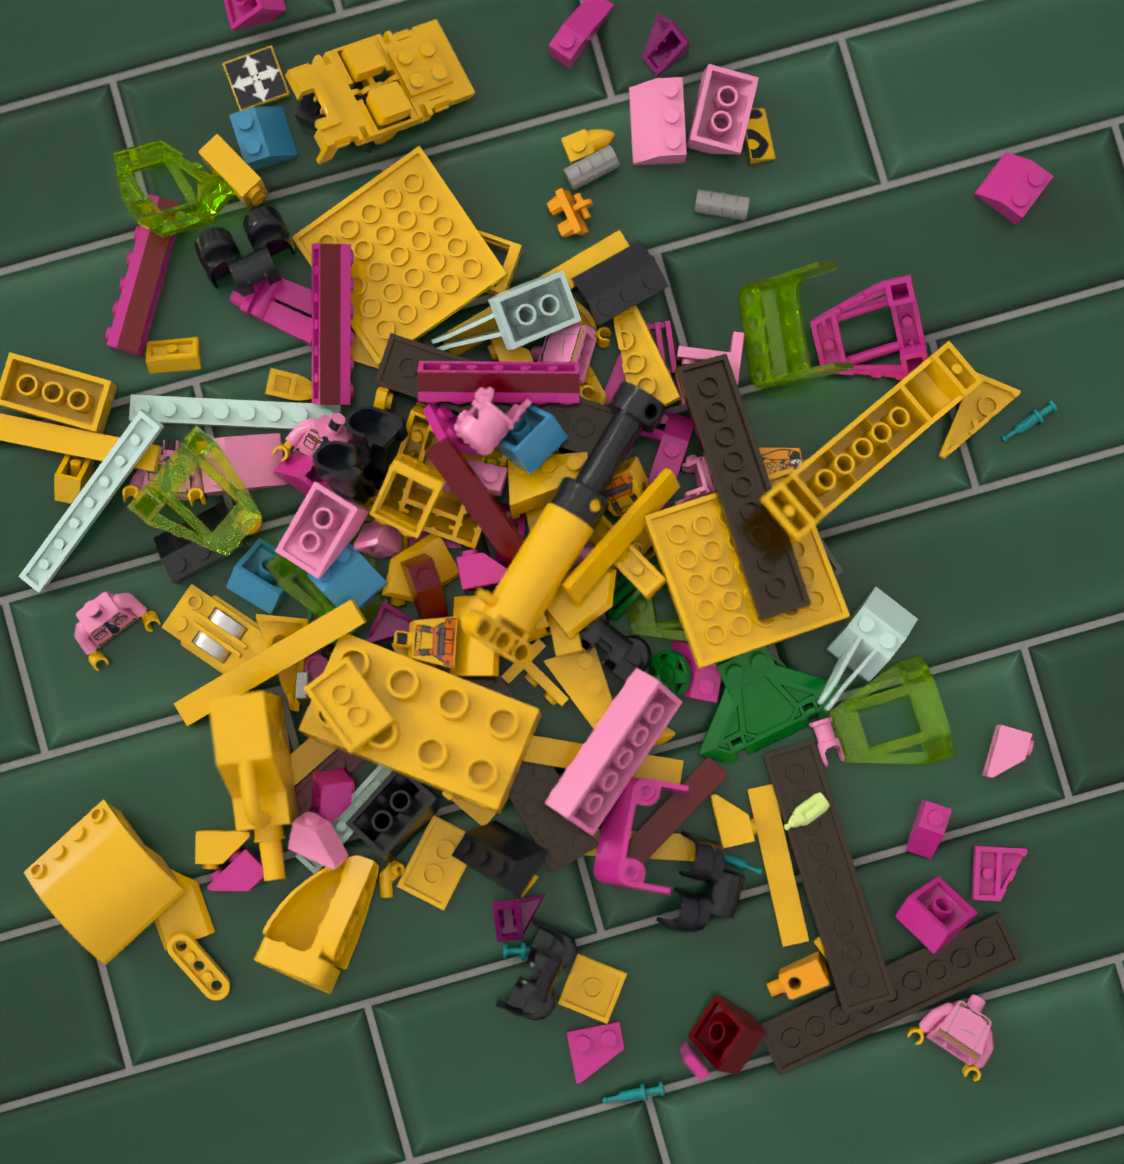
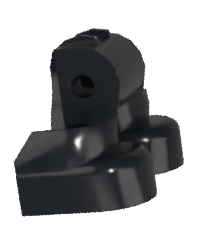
[194,206,297,297]
[313,406,409,504]
[579,612,651,682]
[656,831,746,933]
[496,917,577,1021]

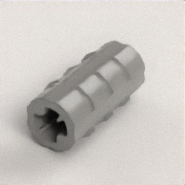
[563,145,620,190]
[694,189,750,221]

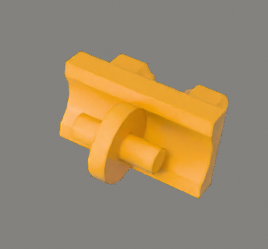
[547,188,593,238]

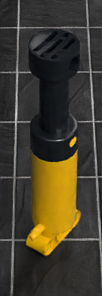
[461,381,667,665]

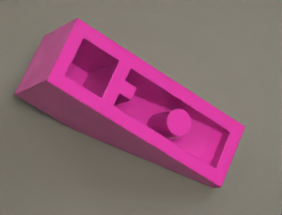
[549,0,614,69]

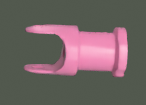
[809,716,844,767]

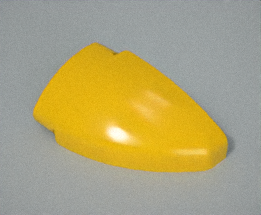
[254,855,379,994]

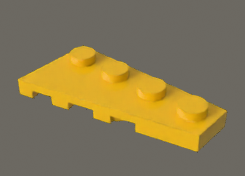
[613,305,682,407]

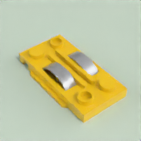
[161,584,267,674]

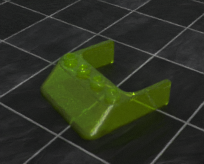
[739,262,853,388]

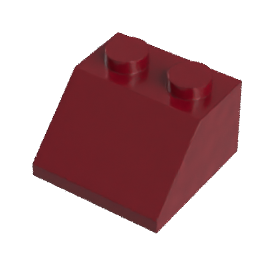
[688,994,767,1075]

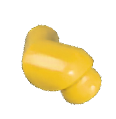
[378,861,405,898]

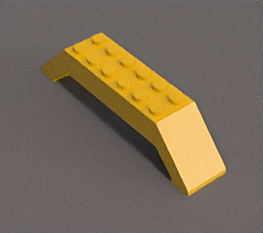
[760,341,983,541]

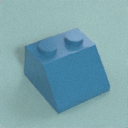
[229,106,299,171]
[496,404,568,474]
[226,538,302,615]
[306,543,388,609]

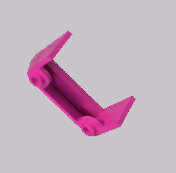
[594,778,690,896]

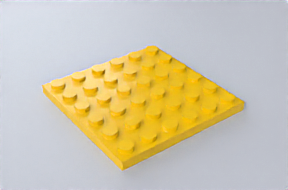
[292,146,508,366]
[644,467,850,669]

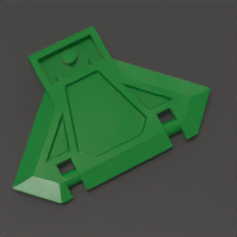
[698,646,841,764]

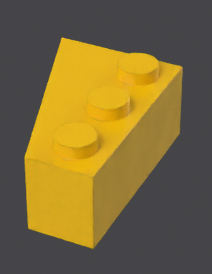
[508,452,588,520]
[543,646,613,729]

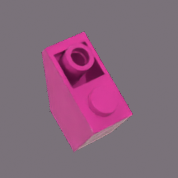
[273,452,328,496]
[207,848,264,891]

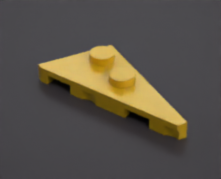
[938,372,1021,459]

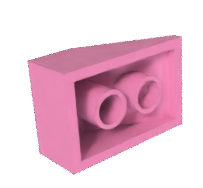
[197,433,288,497]
[275,481,369,579]

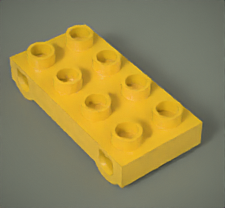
[298,633,542,814]

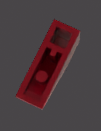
[400,553,449,620]

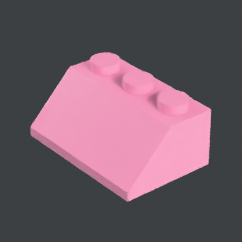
[686,64,759,154]
[629,77,687,165]

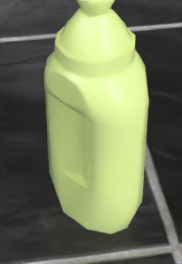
[784,793,830,830]

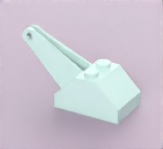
[431,270,582,350]
[817,587,918,711]

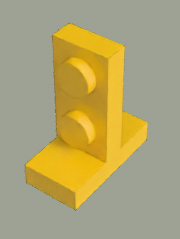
[501,639,569,706]

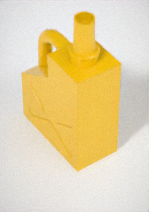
[208,691,298,881]

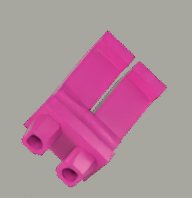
[229,277,312,347]

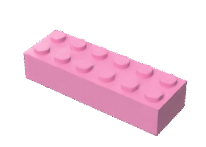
[545,668,683,836]

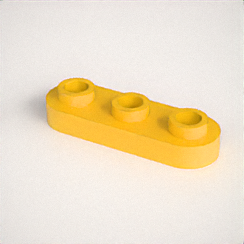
[167,932,230,1000]

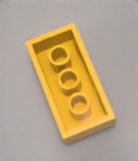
[0,352,118,434]

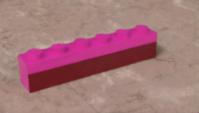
[105,194,184,358]
[312,243,354,405]
[417,361,580,405]

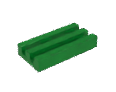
[606,575,643,621]

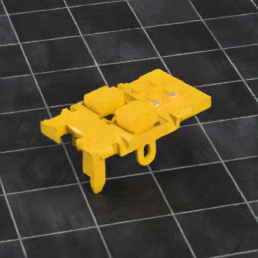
[285,19,475,165]

